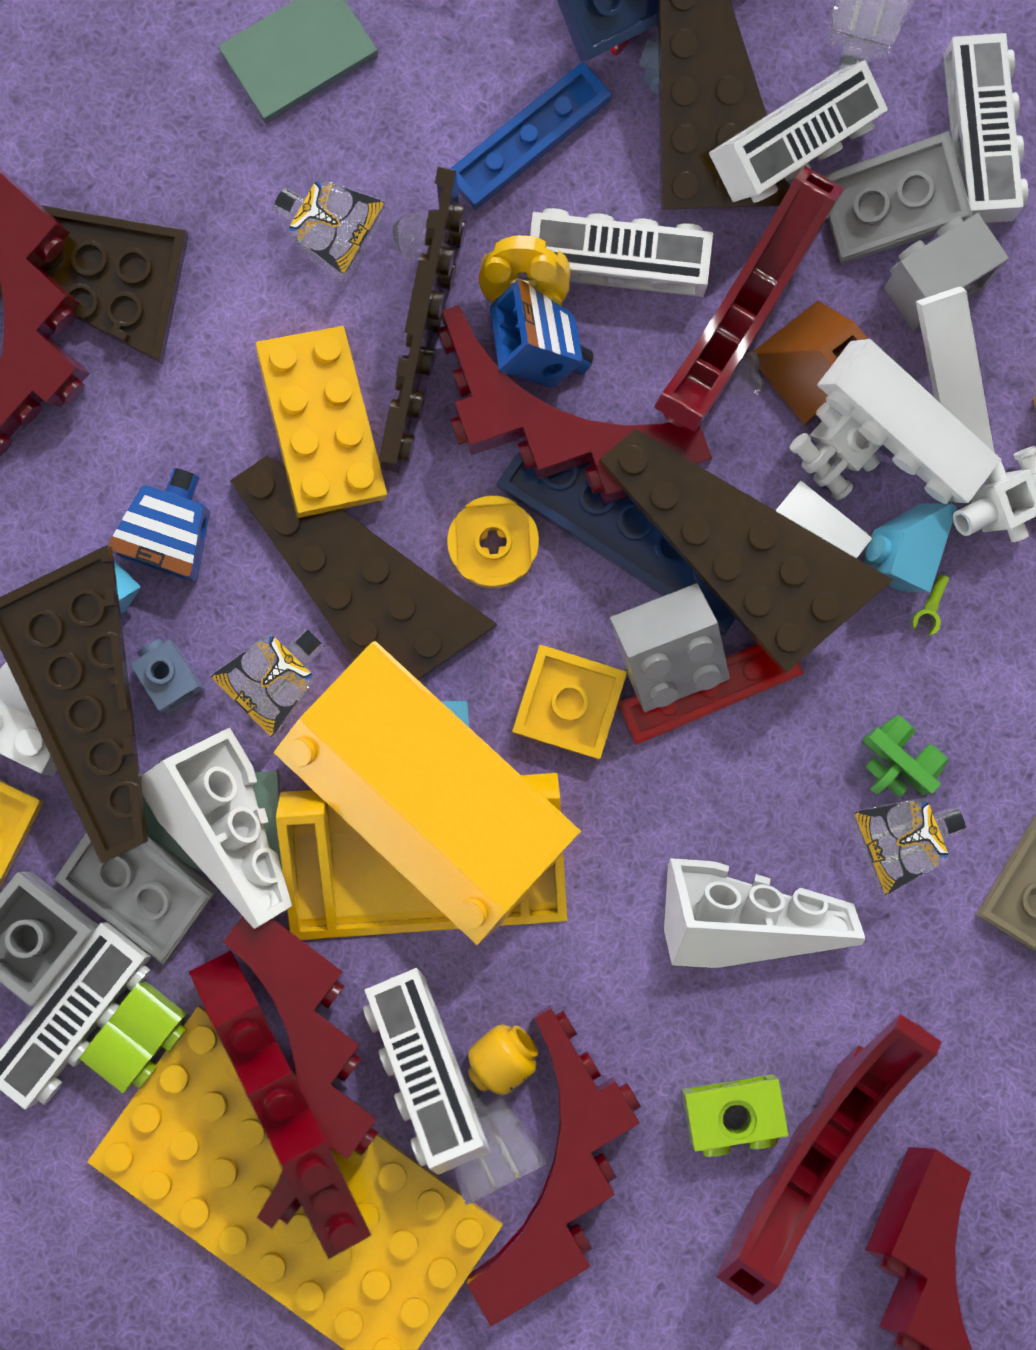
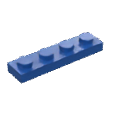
[450,61,612,211]

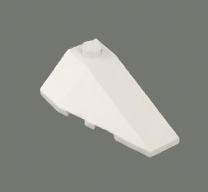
[140,727,292,929]
[664,858,866,968]

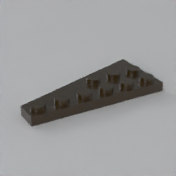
[658,0,790,210]
[379,166,467,473]
[41,205,189,365]
[599,429,893,674]
[230,455,497,681]
[0,545,148,863]

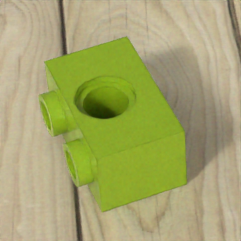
[682,1074,789,1157]

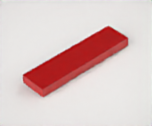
[618,644,804,745]

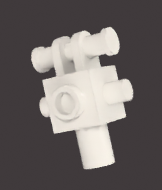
[789,402,880,500]
[953,446,1036,542]

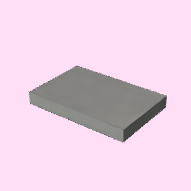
[823,131,973,264]
[54,832,218,964]

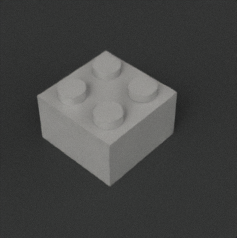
[884,213,1009,332]
[610,583,730,713]
[0,872,99,1007]

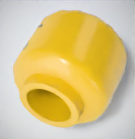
[468,1024,538,1096]

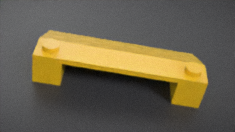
[273,641,582,945]
[276,773,568,940]

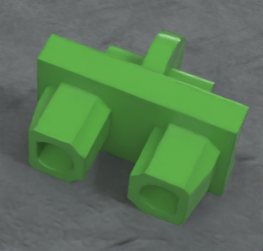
[861,715,949,798]

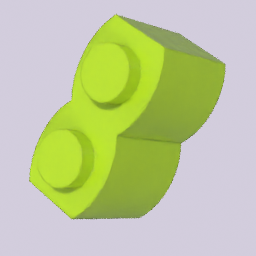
[79,980,188,1094]

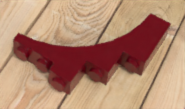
[654,166,844,432]
[0,168,90,456]
[437,305,712,504]
[223,916,378,1229]
[189,950,372,1260]
[467,1006,641,1327]
[716,1014,942,1305]
[865,1147,972,1350]

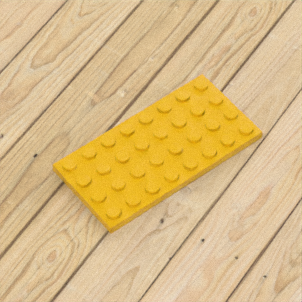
[87,1006,503,1350]

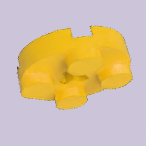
[479,236,571,307]
[447,496,539,588]

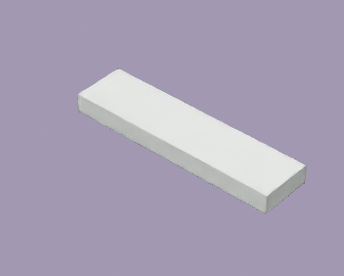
[916,286,995,453]

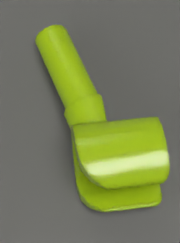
[910,574,949,636]

